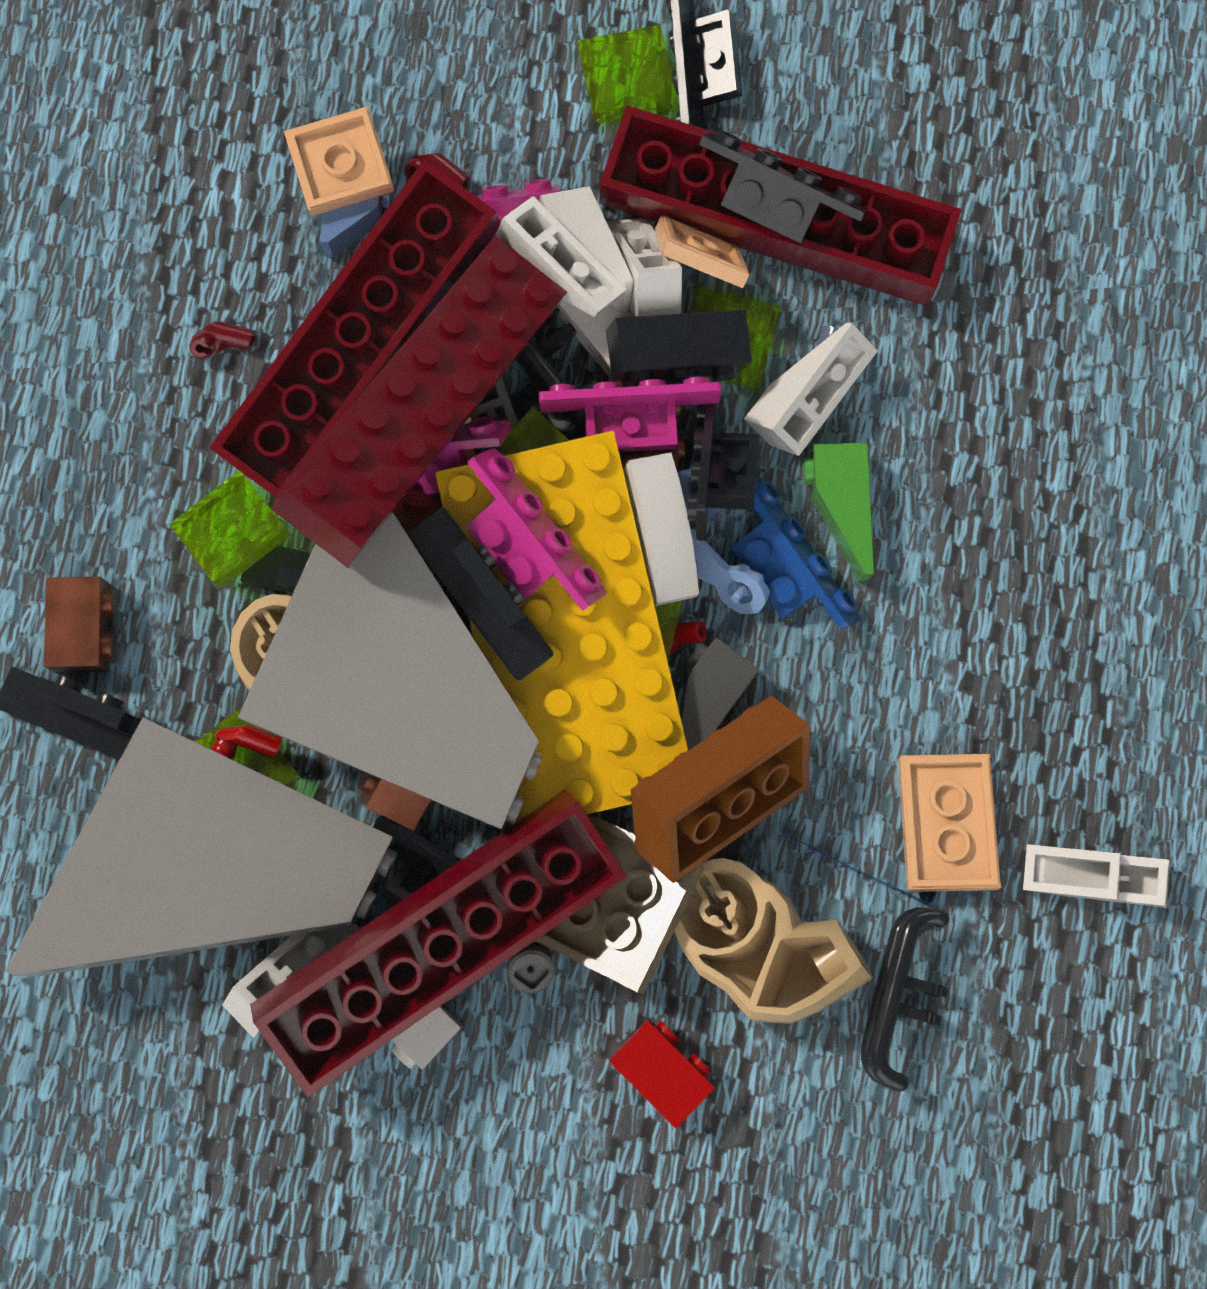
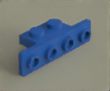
[731,477,861,630]

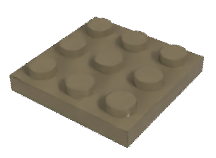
[535,814,704,995]

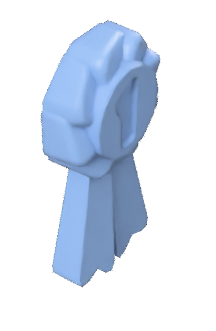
[691,528,770,614]

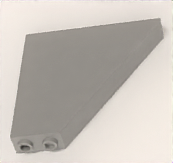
[238,513,544,830]
[5,717,398,979]

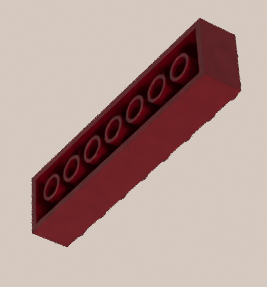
[599,105,962,307]
[209,159,501,498]
[271,236,567,568]
[250,790,627,1098]

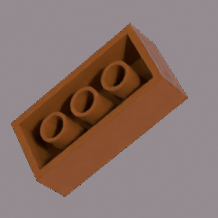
[631,696,810,883]

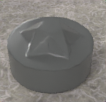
[507,944,554,993]

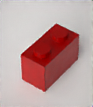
[608,1020,715,1129]

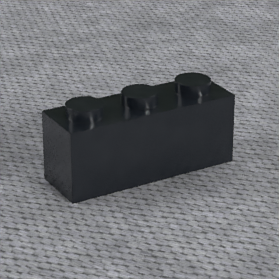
[606,310,752,387]

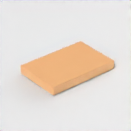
[898,754,1001,892]

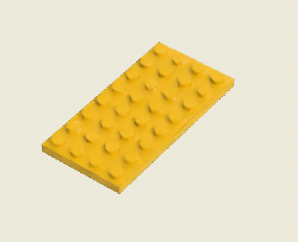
[435,430,688,822]

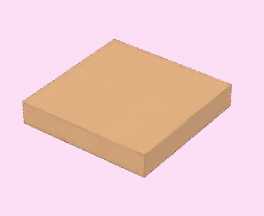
[284,106,394,216]
[655,215,750,288]

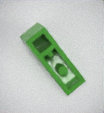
[802,443,874,582]

